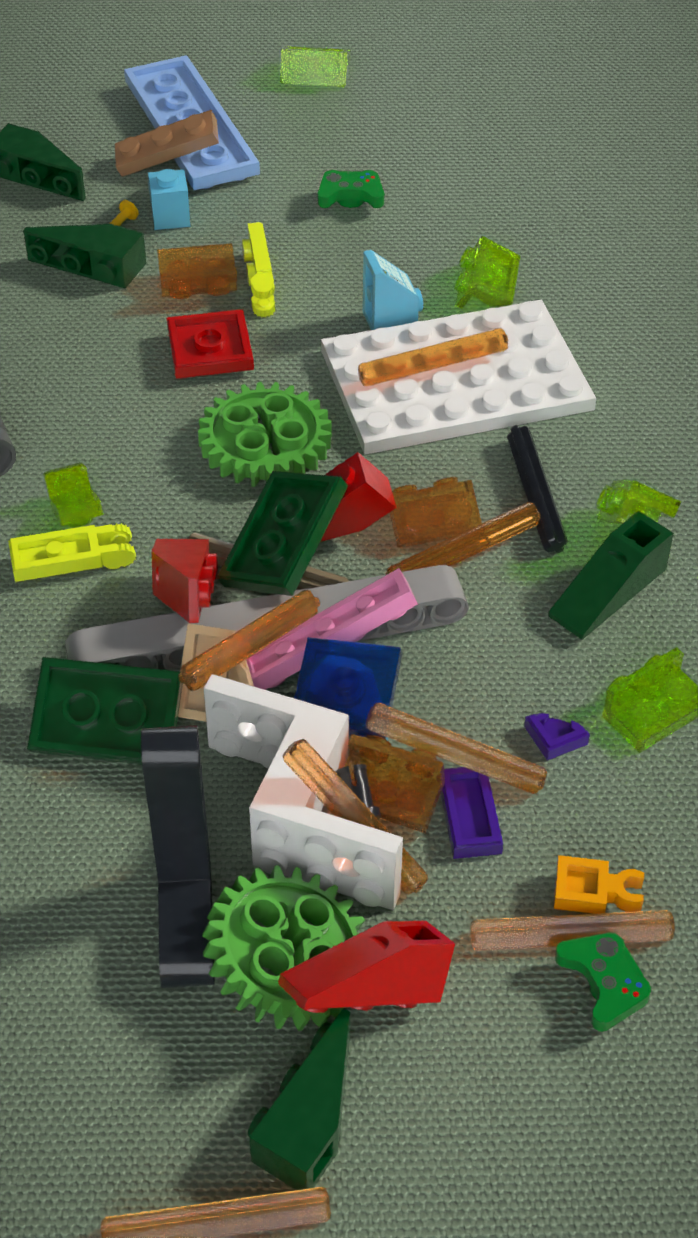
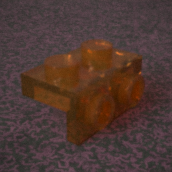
[157,243,237,299]
[390,477,483,548]
[332,734,445,833]

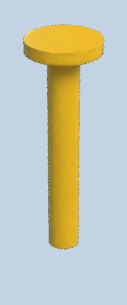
[109,200,139,226]

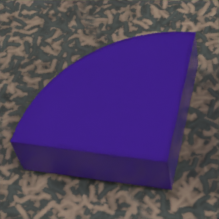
[524,713,590,761]

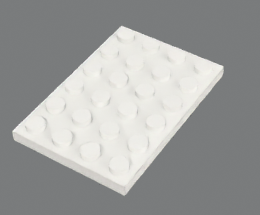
[321,300,596,455]

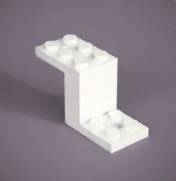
[204,674,403,911]

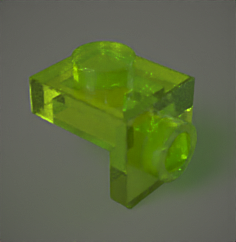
[43,462,104,527]

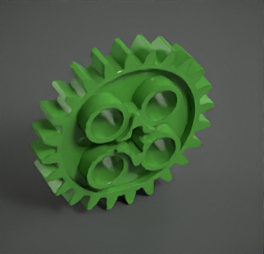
[198,382,332,487]
[203,865,365,1031]

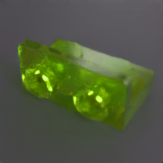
[280,46,351,87]
[454,236,521,309]
[596,480,681,524]
[602,647,698,753]

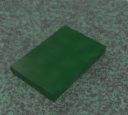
[217,471,348,596]
[27,657,184,765]

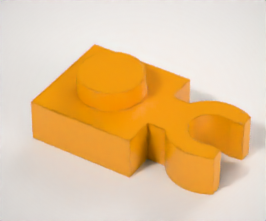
[554,855,644,915]

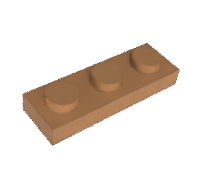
[115,110,219,177]

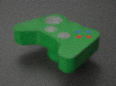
[317,170,385,209]
[555,932,651,1032]

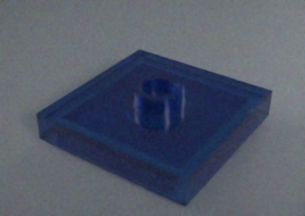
[294,637,402,740]

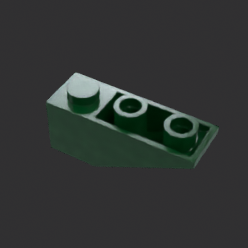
[0,123,86,201]
[23,224,147,289]
[548,511,674,640]
[247,1008,350,1197]

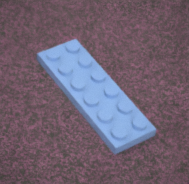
[124,55,260,190]

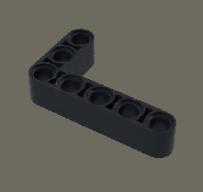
[141,725,215,988]

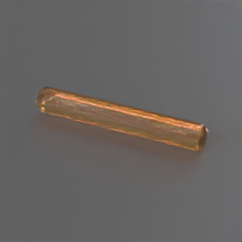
[358,328,509,387]
[386,502,541,575]
[178,590,320,691]
[366,703,547,794]
[282,739,428,895]
[470,910,675,951]
[100,1187,331,1238]

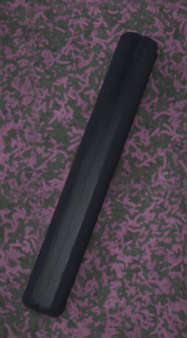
[507,425,568,553]

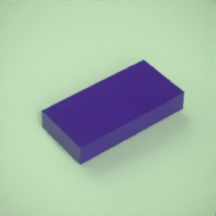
[438,765,503,859]

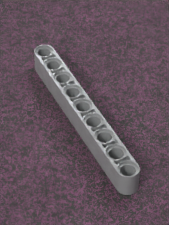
[65,565,469,672]

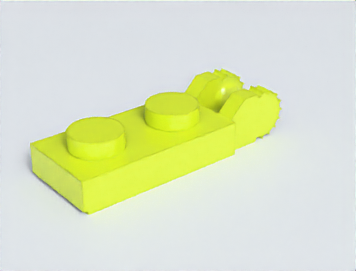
[242,222,275,318]
[8,523,136,582]

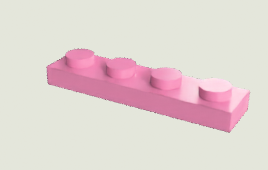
[245,568,418,690]

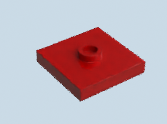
[166,309,254,379]

